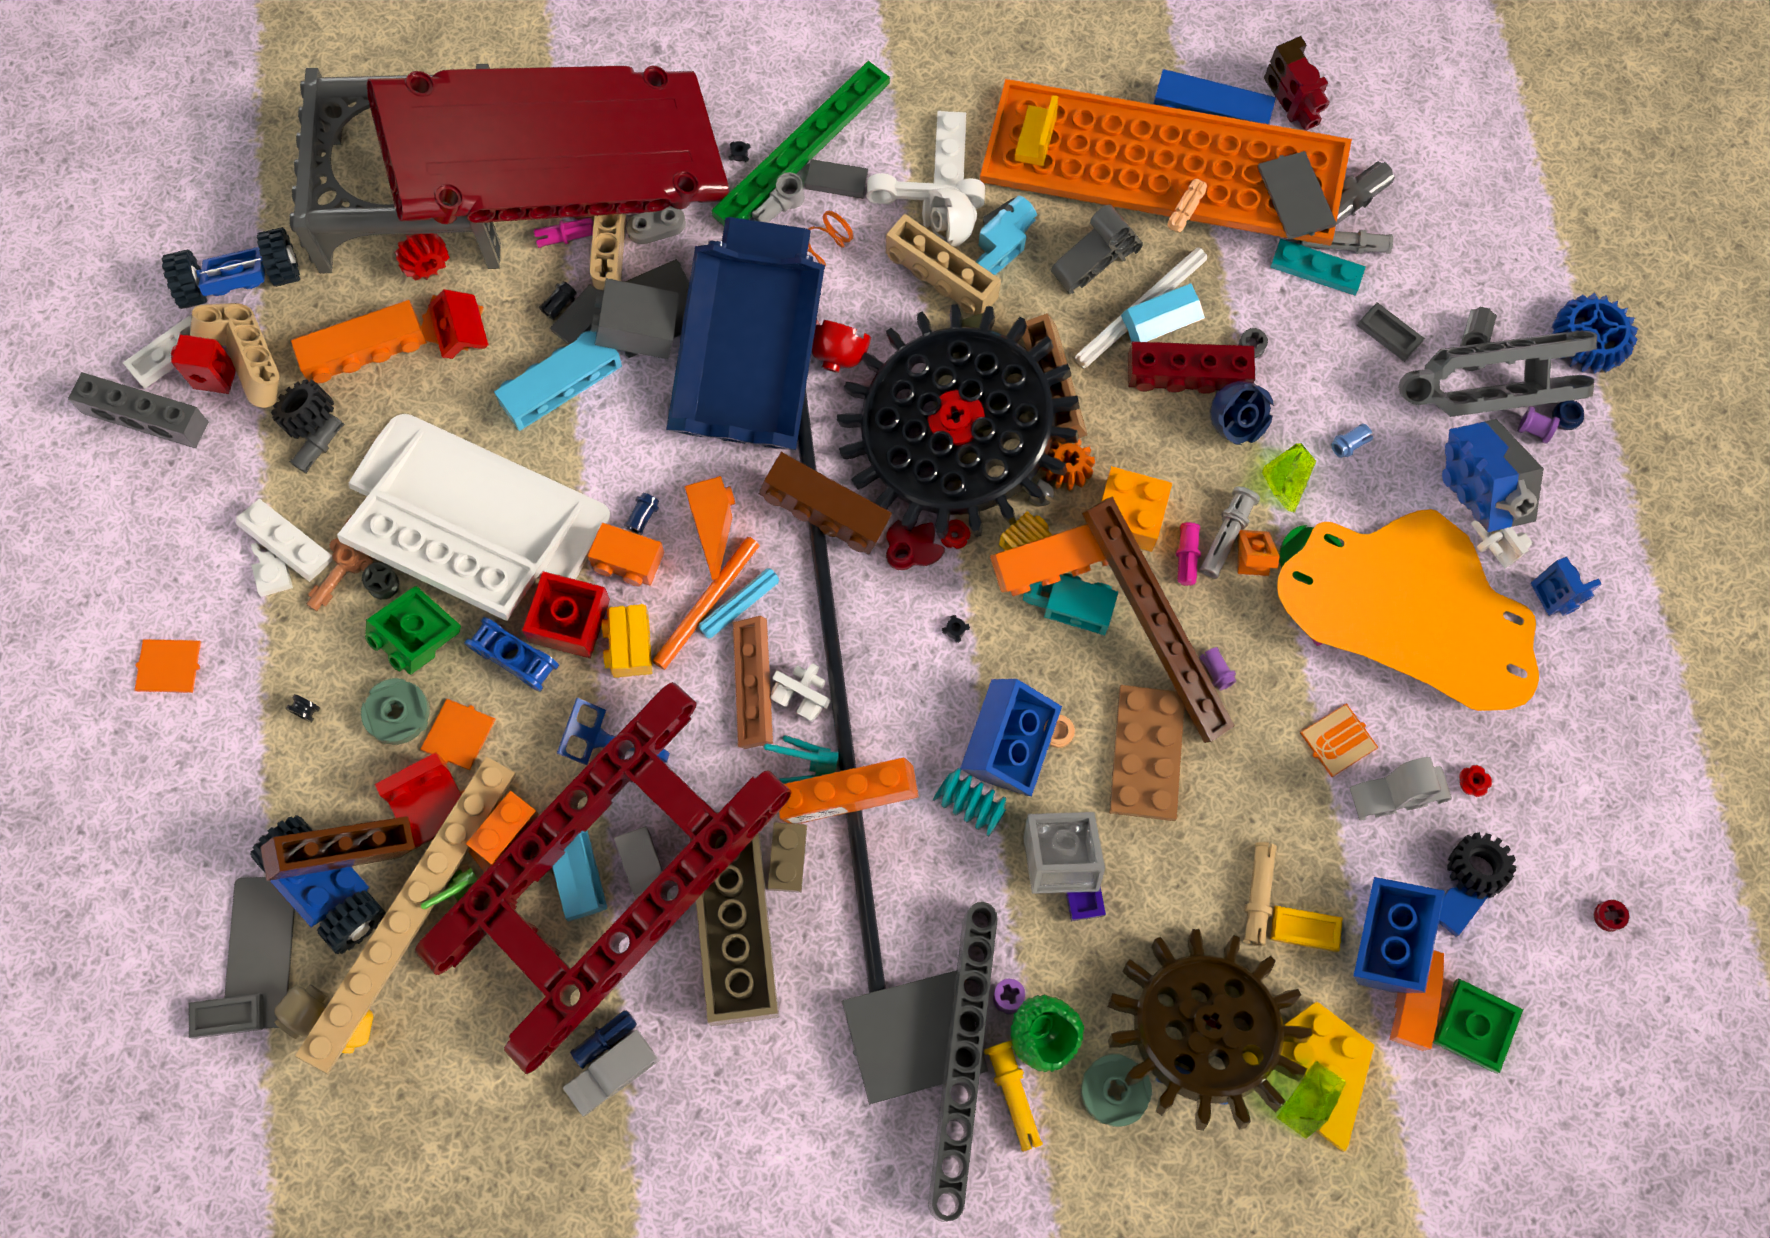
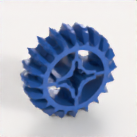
[1551,293,1638,374]

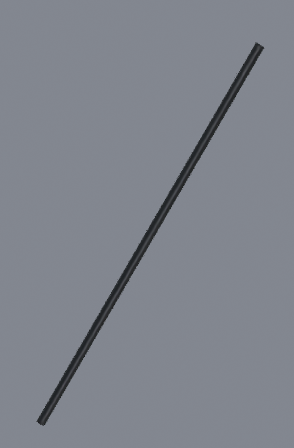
[797,390,886,993]

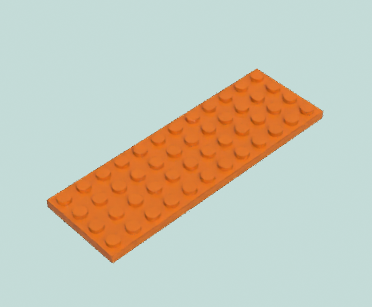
[980,79,1352,246]

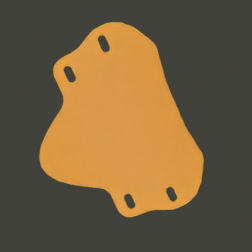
[1277,509,1539,711]

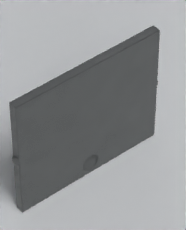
[841,970,988,1105]

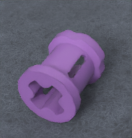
[1517,406,1560,444]
[993,978,1026,1015]

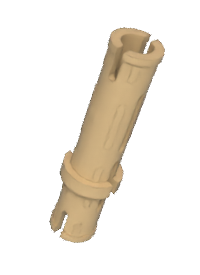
[1243,842,1277,946]

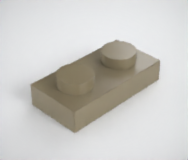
[768,822,807,893]

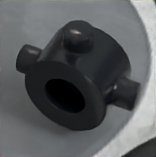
[728,141,751,162]
[942,615,970,643]

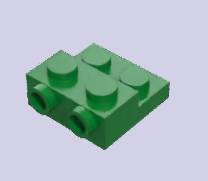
[365,586,461,675]

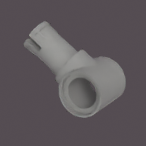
[751,172,805,223]

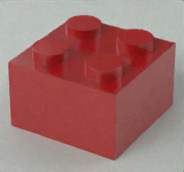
[522,571,610,659]

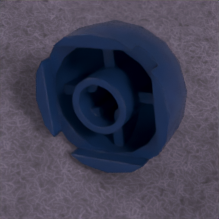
[1210,381,1274,445]

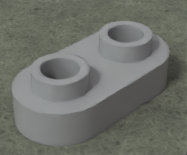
[627,206,686,244]

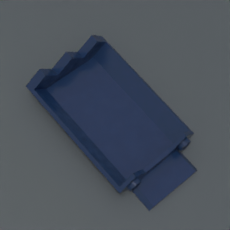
[666,217,825,450]

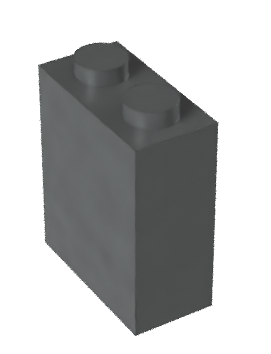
[591,278,679,359]

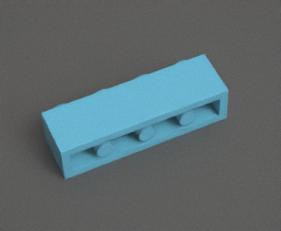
[494,331,622,431]

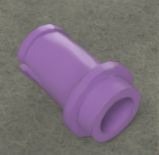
[1199,647,1236,691]

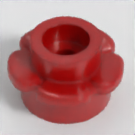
[941,519,971,549]
[1459,765,1492,797]

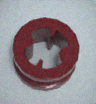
[1593,900,1630,932]

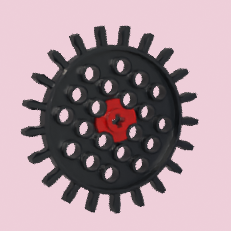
[837,304,1080,539]

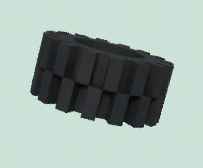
[271,380,334,439]
[1447,832,1516,899]

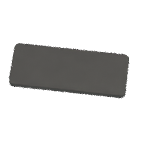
[224,877,295,1029]

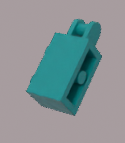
[1023,573,1119,636]

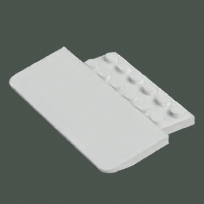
[337,414,610,621]

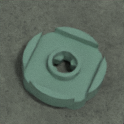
[361,678,430,745]
[1081,1054,1152,1127]

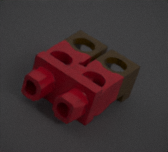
[1263,36,1330,131]

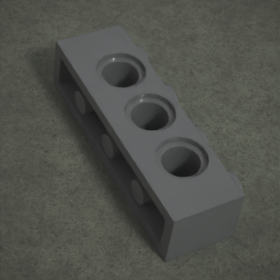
[68,372,209,448]

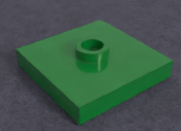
[1433,979,1524,1074]

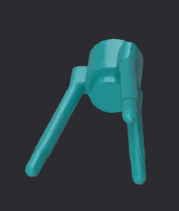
[763,735,839,784]

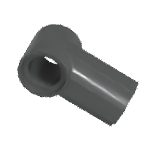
[1460,307,1497,371]

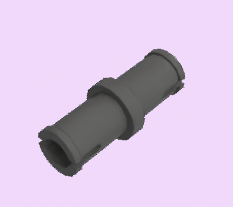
[289,413,345,474]

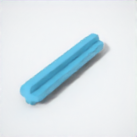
[699,568,779,639]

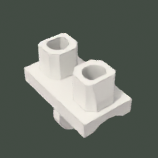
[1471,520,1532,569]
[770,663,831,722]

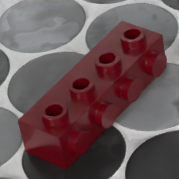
[1128,341,1255,394]

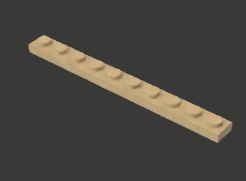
[295,756,515,1075]

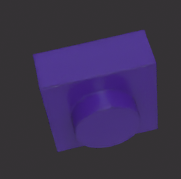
[1066,886,1106,922]

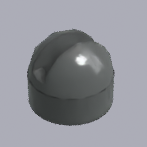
[1027,479,1054,506]

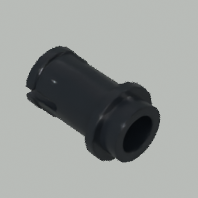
[539,281,577,321]

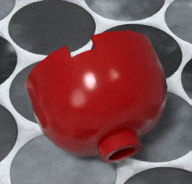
[811,319,872,373]

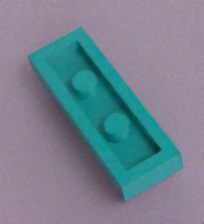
[1270,238,1366,296]

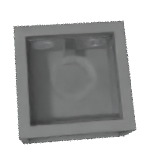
[1023,812,1105,894]

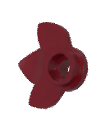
[886,520,945,570]

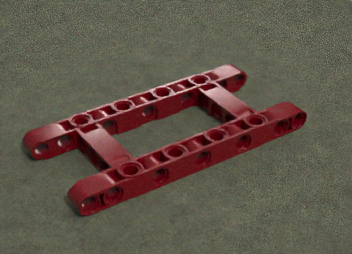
[415,682,792,1074]

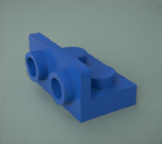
[1530,556,1602,616]

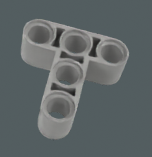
[1350,757,1452,820]

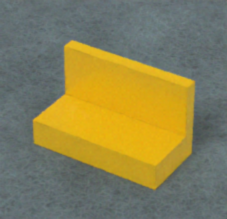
[1015,95,1058,166]

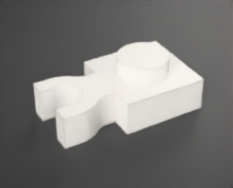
[251,542,293,597]

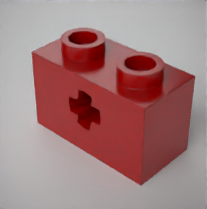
[171,334,236,394]

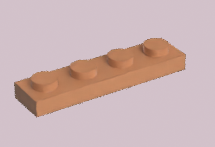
[733,616,773,749]

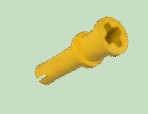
[984,1041,1043,1152]

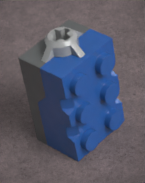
[1442,419,1544,532]

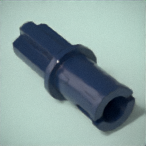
[570,1010,637,1069]

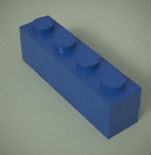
[1153,69,1276,124]

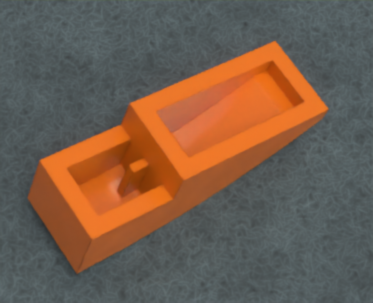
[1389,950,1444,1051]

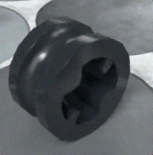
[285,694,320,723]

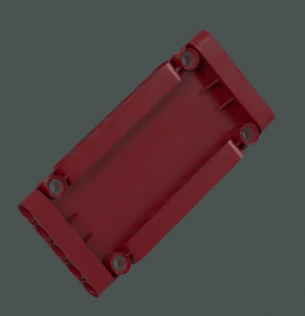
[367,65,729,224]

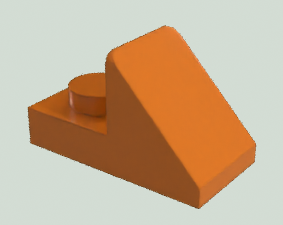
[1237,530,1280,576]

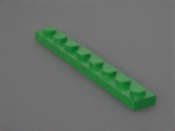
[711,61,890,226]

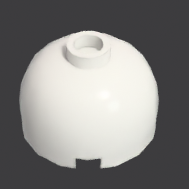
[922,188,977,247]

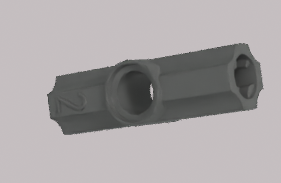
[1336,161,1395,225]

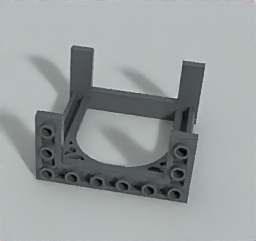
[290,64,501,274]

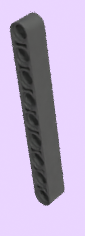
[928,902,998,1222]

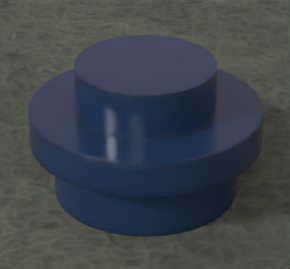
[1552,400,1584,430]

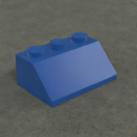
[960,679,1062,797]
[1353,877,1445,993]

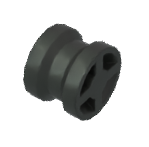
[362,562,400,600]

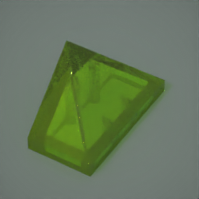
[1262,443,1316,513]
[1276,1061,1346,1139]

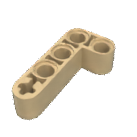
[574,214,626,290]
[190,303,280,408]

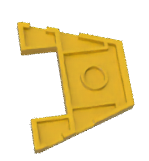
[1242,1002,1375,1152]

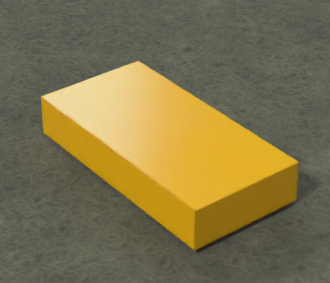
[1270,906,1343,952]

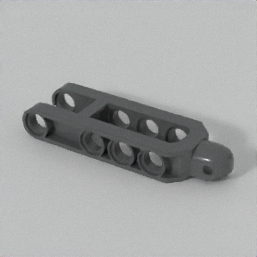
[1398,331,1597,417]

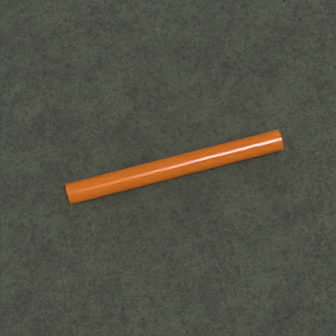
[652,536,760,670]

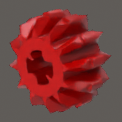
[394,233,450,281]

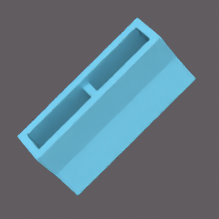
[1121,283,1205,343]
[552,830,608,922]

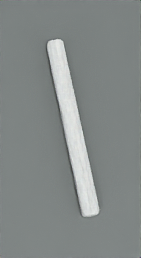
[1075,247,1207,368]

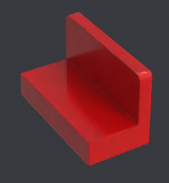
[428,289,489,359]

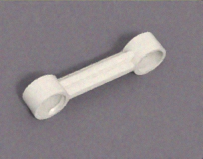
[867,173,985,209]

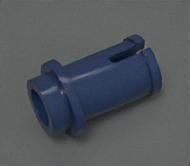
[624,492,659,535]

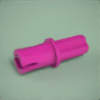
[534,218,594,248]
[1176,522,1201,586]

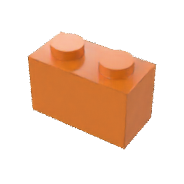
[588,522,665,587]
[466,791,540,865]

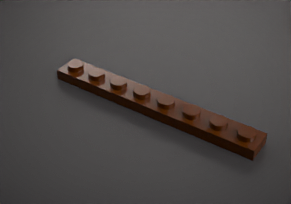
[1082,496,1235,743]

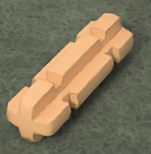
[1168,179,1207,233]

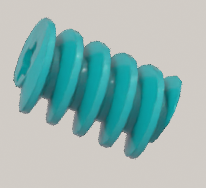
[933,768,1006,837]

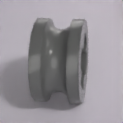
[1238,328,1268,358]

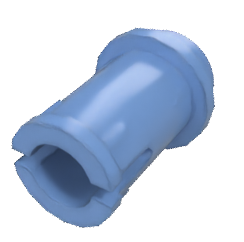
[1331,423,1373,458]

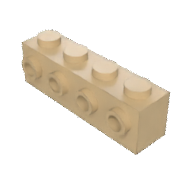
[886,214,1001,315]

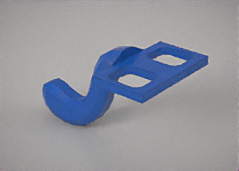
[557,698,670,765]

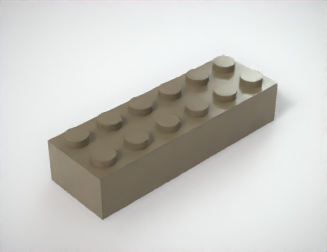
[690,812,780,1027]

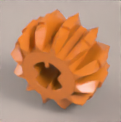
[1042,439,1095,491]

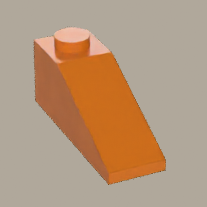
[685,476,736,580]

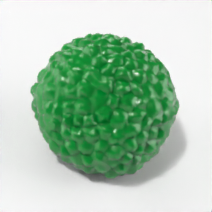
[1011,994,1084,1072]

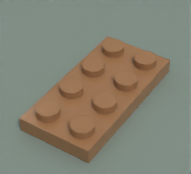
[1109,685,1184,821]

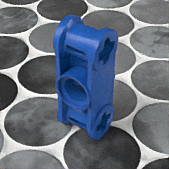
[464,617,559,692]

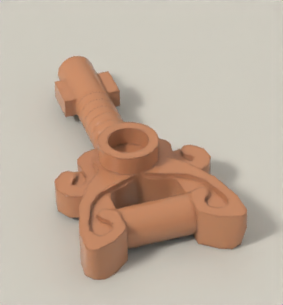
[306,515,375,612]

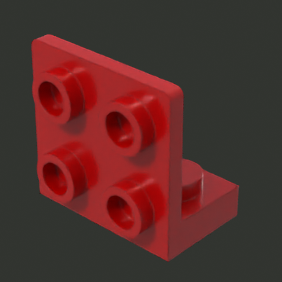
[374,752,462,849]

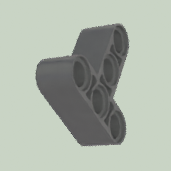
[1051,204,1143,294]

